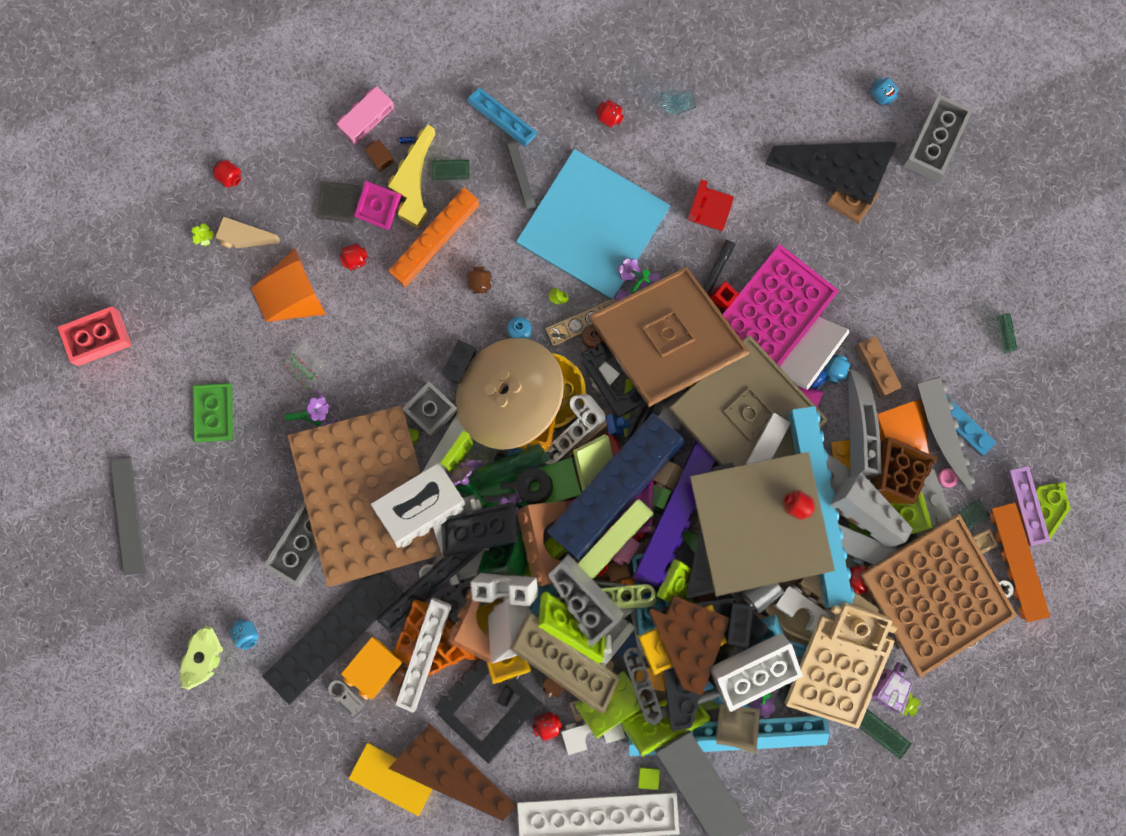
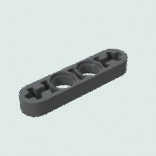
[506,139,536,210]
[623,647,662,724]

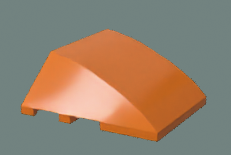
[251,248,326,322]
[877,399,929,454]
[394,600,473,677]

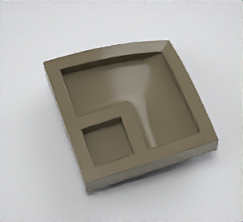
[716,704,760,754]

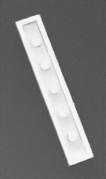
[396,597,452,713]

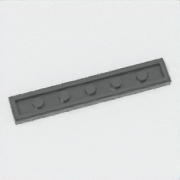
[111,458,145,575]

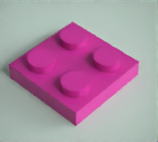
[354,181,402,230]

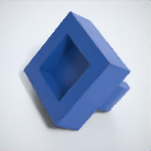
[605,414,630,438]

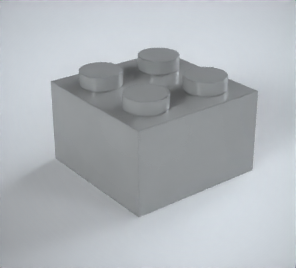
[402,382,458,438]

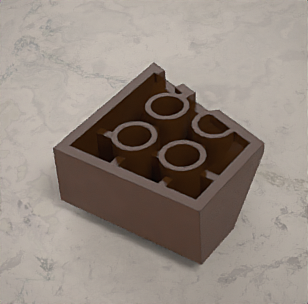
[870,437,938,504]

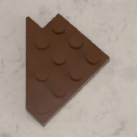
[649,596,730,695]

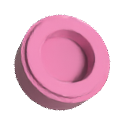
[938,468,958,488]

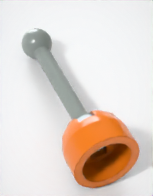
[593,578,635,595]

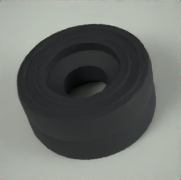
[516,468,553,505]

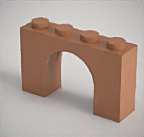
[516,501,579,588]
[448,574,505,663]

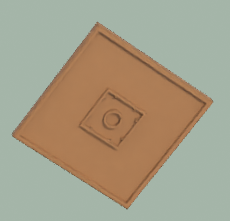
[589,266,749,407]

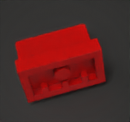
[687,179,734,231]

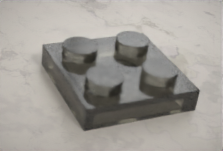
[316,181,359,223]

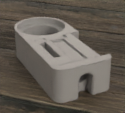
[328,680,365,716]

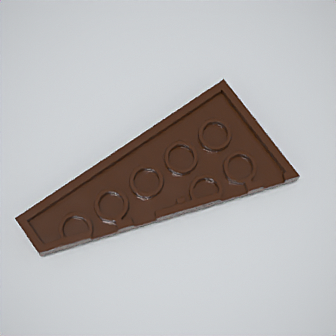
[388,724,516,821]

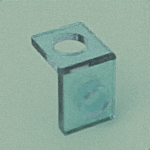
[661,89,696,115]

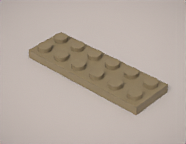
[510,613,620,713]

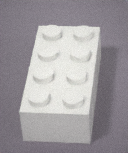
[711,633,803,712]

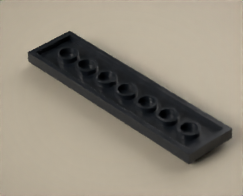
[262,572,403,705]

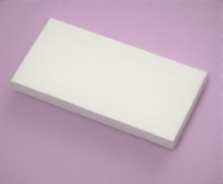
[779,317,849,390]

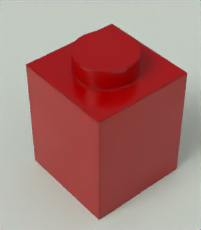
[709,281,739,312]

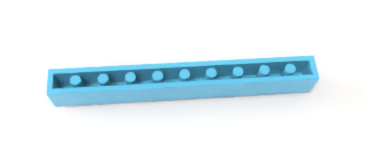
[788,406,854,608]
[628,716,830,756]

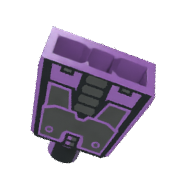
[871,662,912,714]

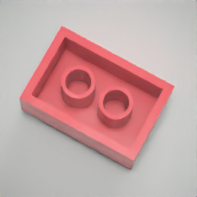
[58,306,132,366]

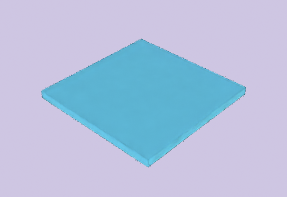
[516,149,671,300]

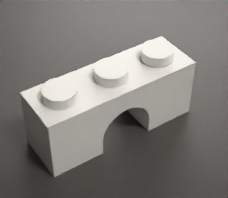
[471,573,538,606]
[772,585,835,634]
[561,720,625,755]

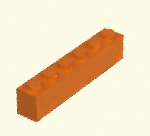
[389,187,479,288]
[989,503,1051,623]

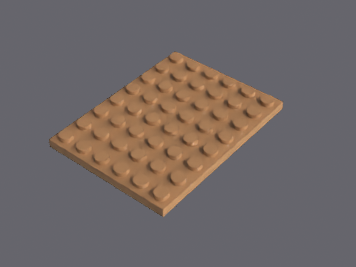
[287,405,442,587]

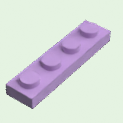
[1008,466,1050,546]

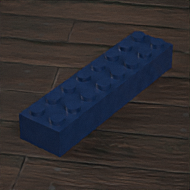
[547,413,685,562]

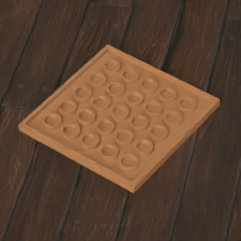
[859,514,1017,678]

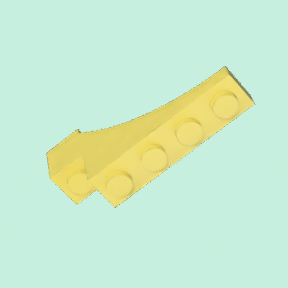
[388,124,435,230]

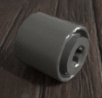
[738,583,784,614]

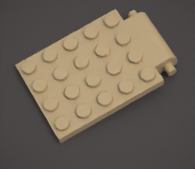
[785,601,897,729]

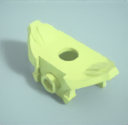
[180,625,223,690]

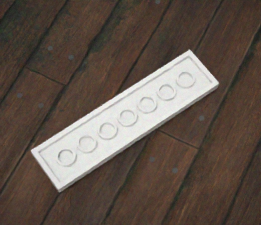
[518,792,679,836]

